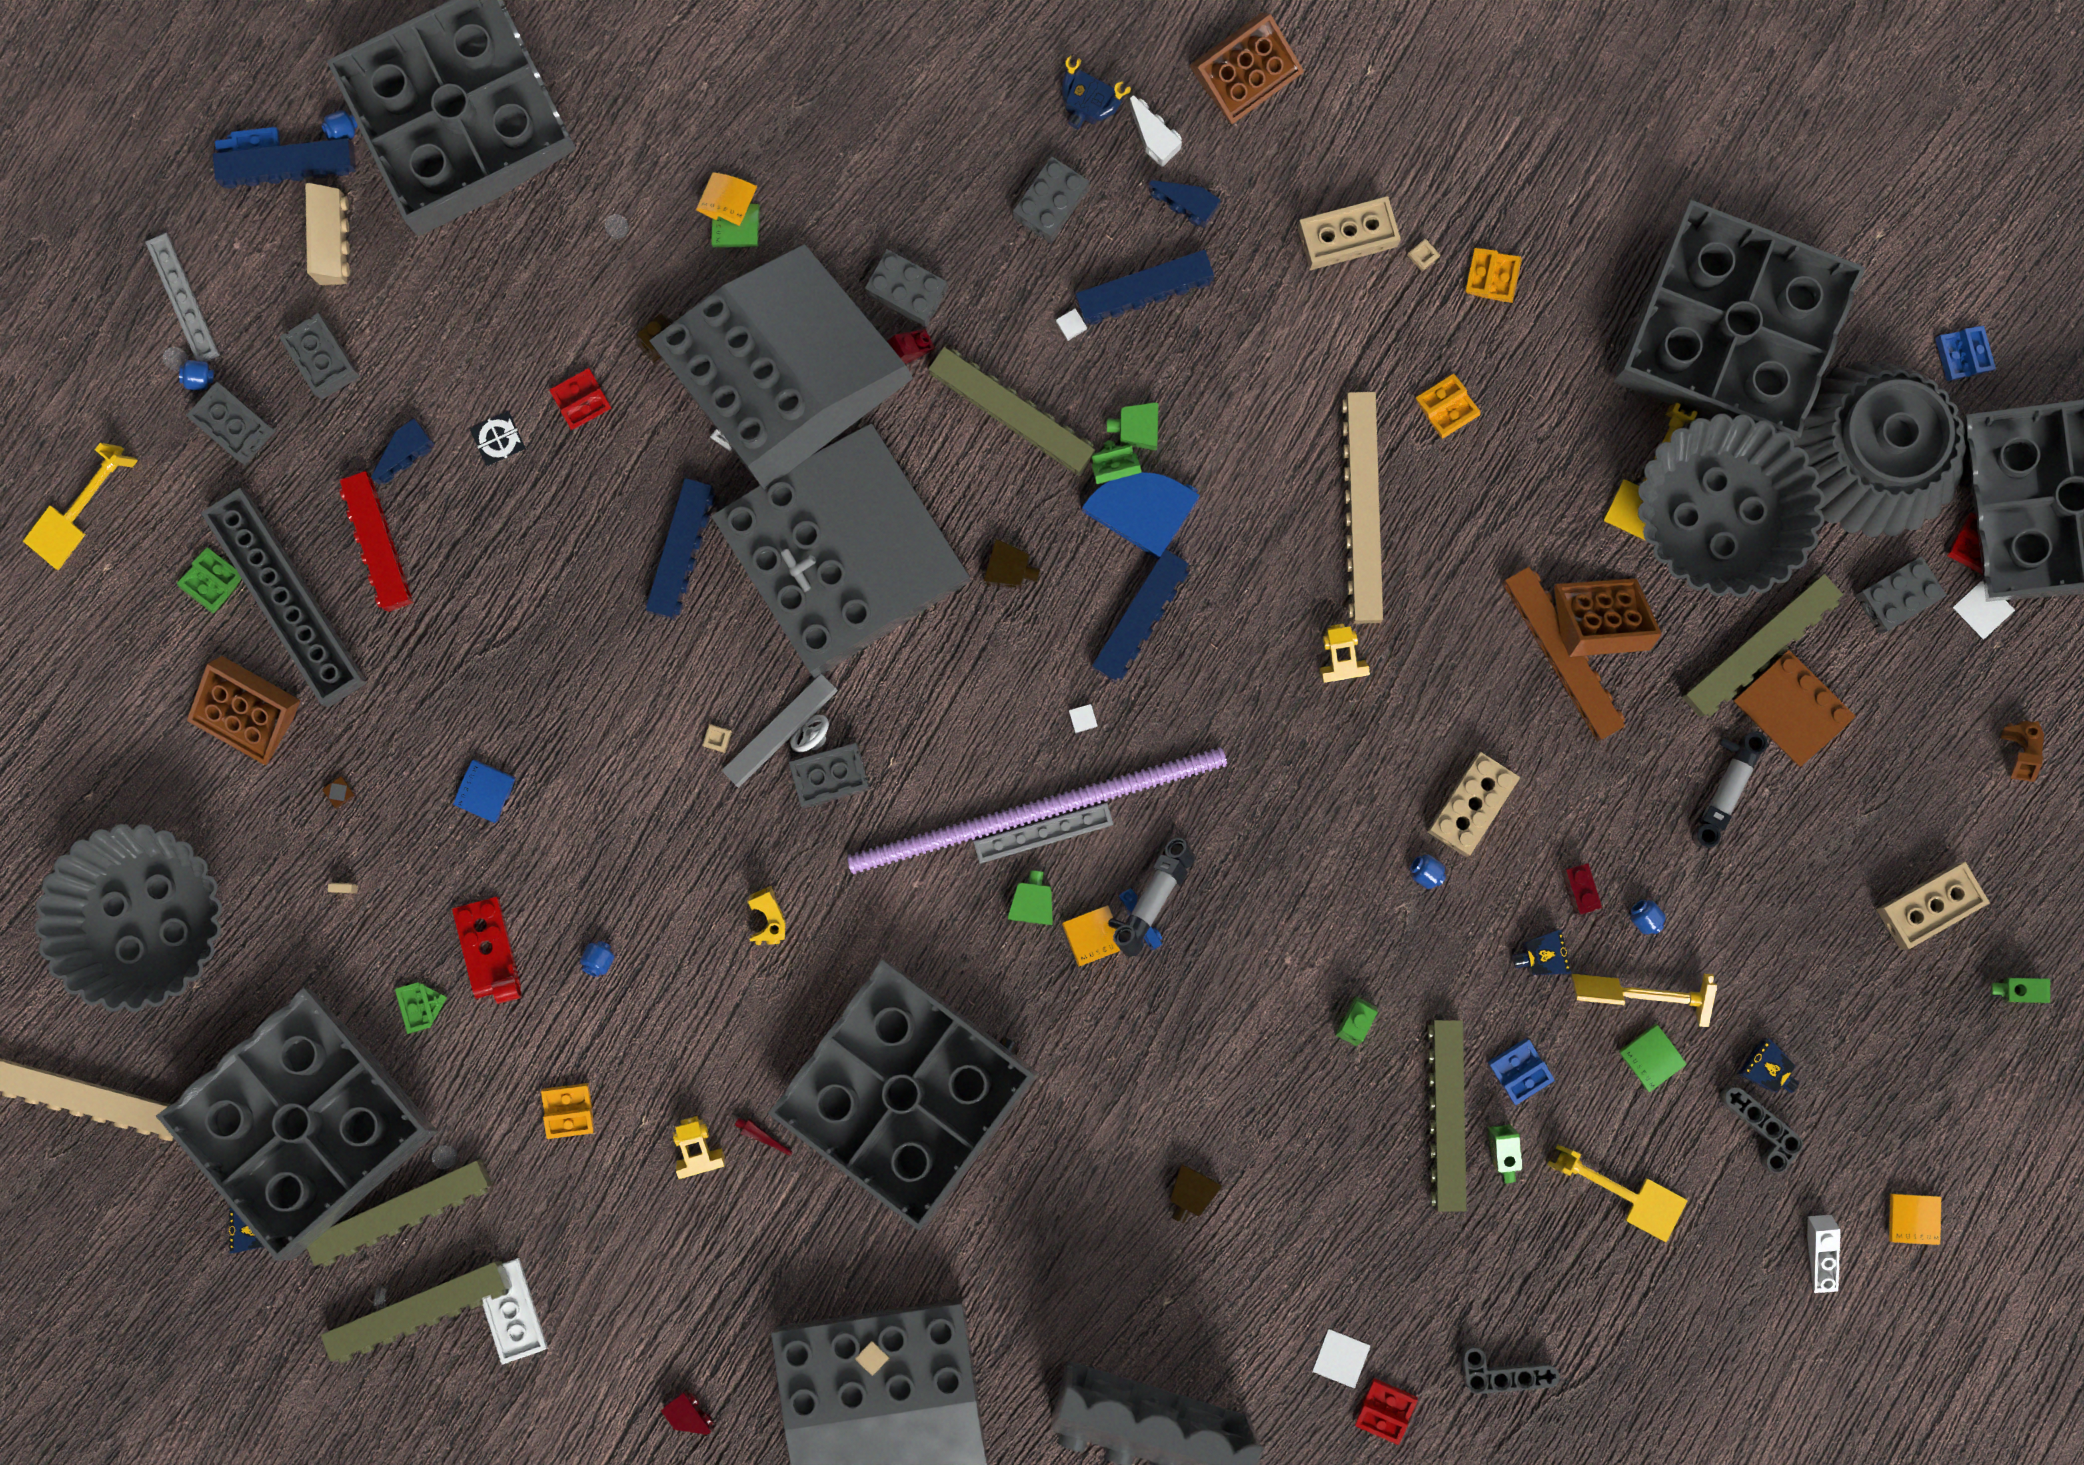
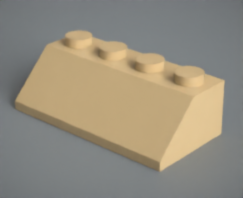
[305,183,350,285]

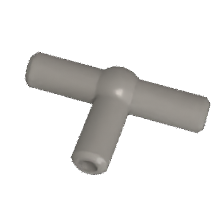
[780,548,816,592]

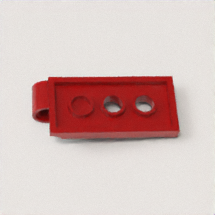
[452,897,522,1004]

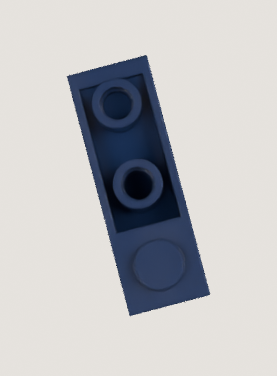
[1148,180,1221,228]
[371,418,435,485]

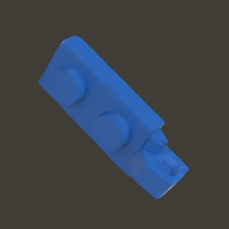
[215,127,280,153]
[1118,888,1162,950]

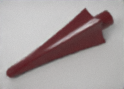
[734,1118,793,1156]

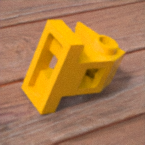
[1319,624,1370,683]
[748,886,786,945]
[673,1116,725,1179]

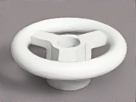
[790,715,829,752]

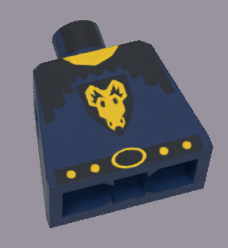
[1512,929,1571,975]
[1737,1038,1799,1093]
[229,1207,264,1253]

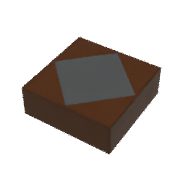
[322,776,356,809]

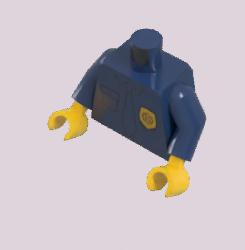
[1062,55,1131,129]

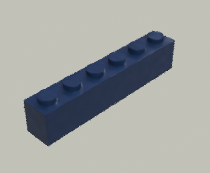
[213,138,356,189]
[1075,250,1214,325]
[645,478,716,620]
[1092,549,1190,683]

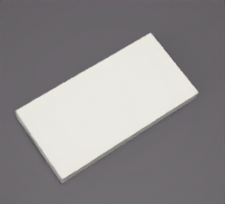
[483,1258,548,1364]

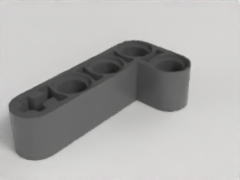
[1720,1087,1803,1173]
[1461,1345,1560,1394]

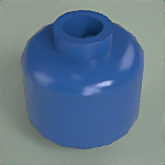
[321,110,358,140]
[179,360,214,391]
[1410,854,1446,889]
[1630,900,1666,934]
[580,941,615,977]

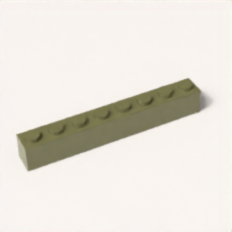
[928,347,1095,476]
[1682,574,1843,718]
[1427,1020,1467,1212]
[307,1159,493,1267]
[321,1261,511,1364]

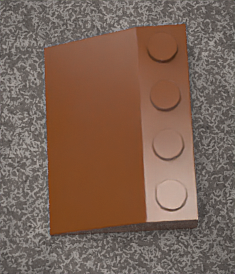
[1189,13,1304,124]
[1554,578,1662,657]
[1733,650,1856,767]
[187,656,301,765]

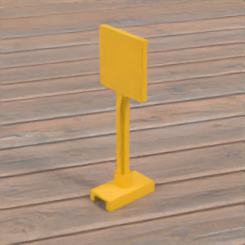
[1603,403,1698,540]
[23,443,138,570]
[1571,974,1717,1027]
[1547,1144,1688,1242]

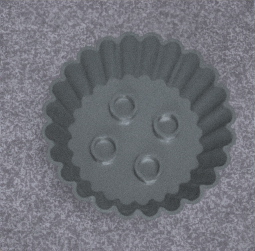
[1794,360,1968,537]
[1638,414,1824,598]
[35,824,222,1012]

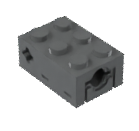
[1013,156,1089,244]
[865,249,948,327]
[279,313,360,400]
[186,382,275,465]
[1855,556,1947,635]
[789,743,871,809]

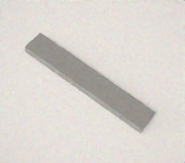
[145,233,220,362]
[722,674,838,788]
[973,803,1113,864]

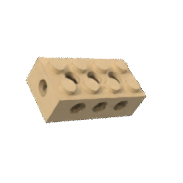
[1298,196,1401,270]
[1427,752,1520,857]
[1876,862,1990,950]

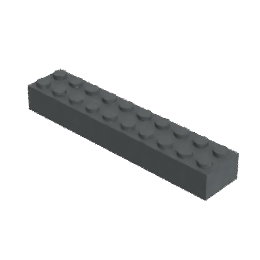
[201,488,368,708]

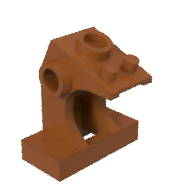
[2000,720,2044,782]

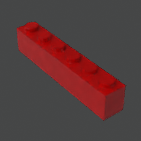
[339,471,414,612]

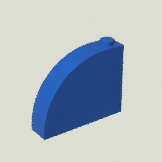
[1082,472,1200,560]

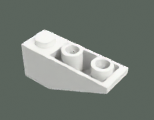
[1130,95,1182,167]
[1807,1215,1840,1293]

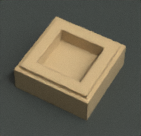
[1407,239,1440,272]
[702,724,732,753]
[328,883,358,894]
[855,1340,890,1376]

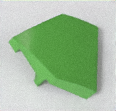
[1092,440,1142,484]
[395,982,447,1034]

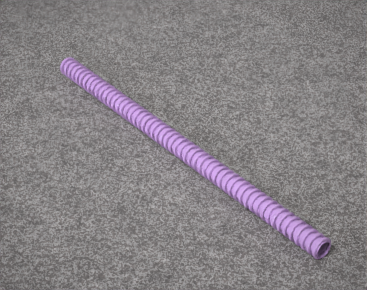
[847,747,1227,874]

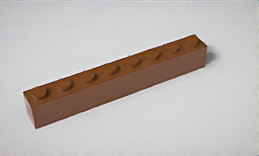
[1502,567,1625,742]

